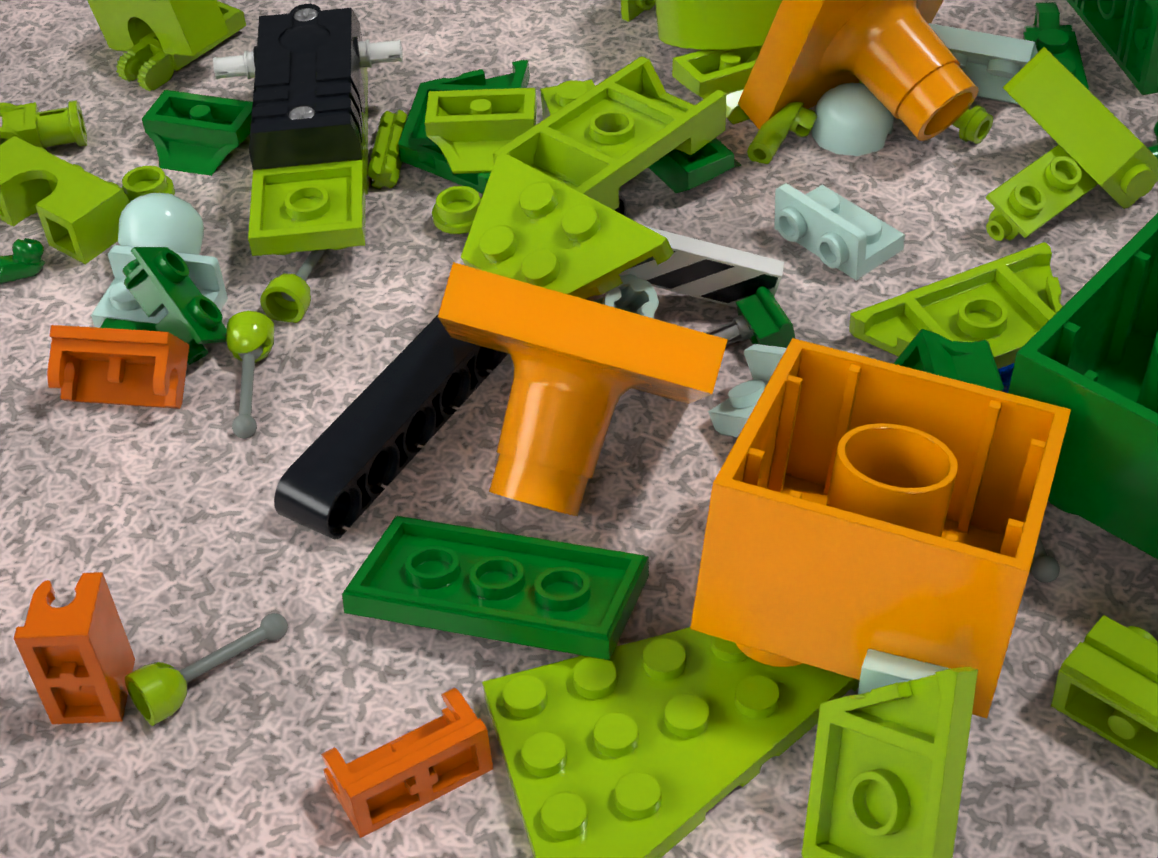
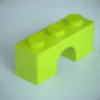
[87,0,230,56]
[0,136,129,264]

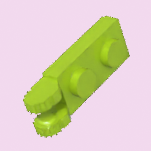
[116,0,246,92]

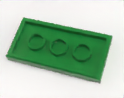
[342,516,649,660]

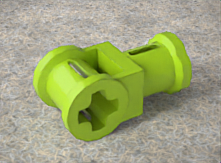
[0,100,87,149]

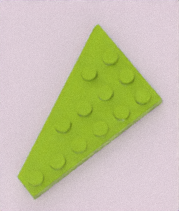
[482,627,860,858]

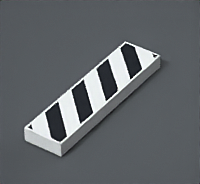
[619,226,784,308]

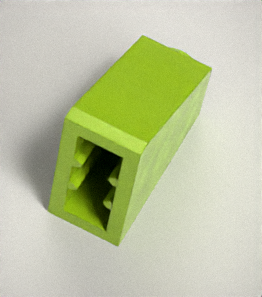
[1002,47,1158,209]

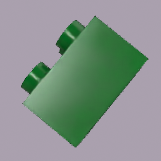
[1008,213,1158,560]

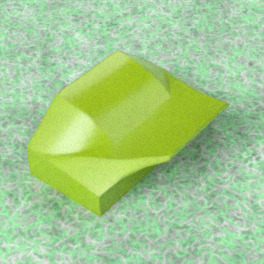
[672,45,763,125]
[425,88,537,174]

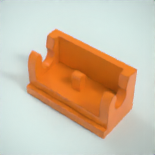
[47,325,189,409]
[14,572,135,724]
[321,688,493,838]

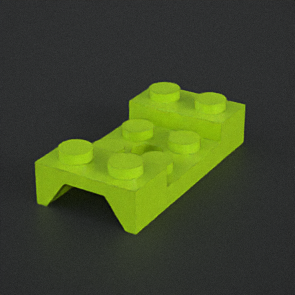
[493,56,727,210]

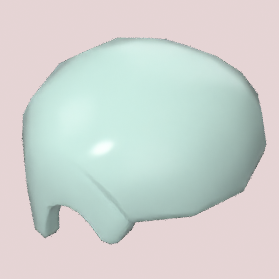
[811,82,894,156]
[118,193,204,255]

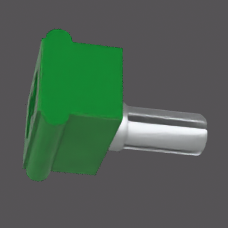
[706,287,796,348]

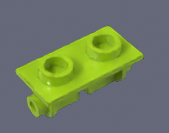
[985,144,1098,241]

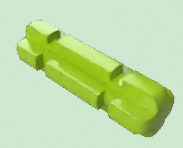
[367,110,407,189]

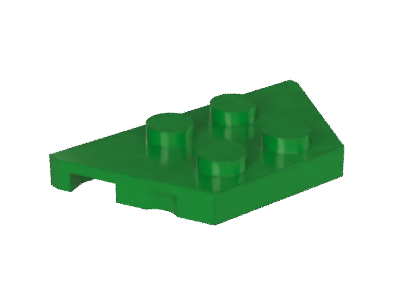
[398,60,530,194]

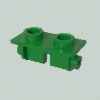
[122,247,227,365]

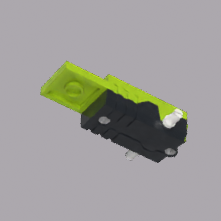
[213,4,403,256]

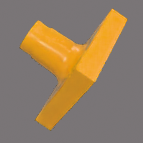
[738,0,979,141]
[438,262,728,517]

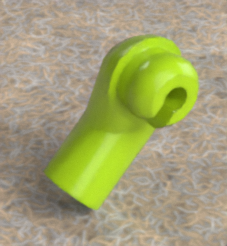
[747,102,817,164]

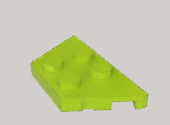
[461,151,674,299]
[849,242,1063,372]
[801,667,978,858]

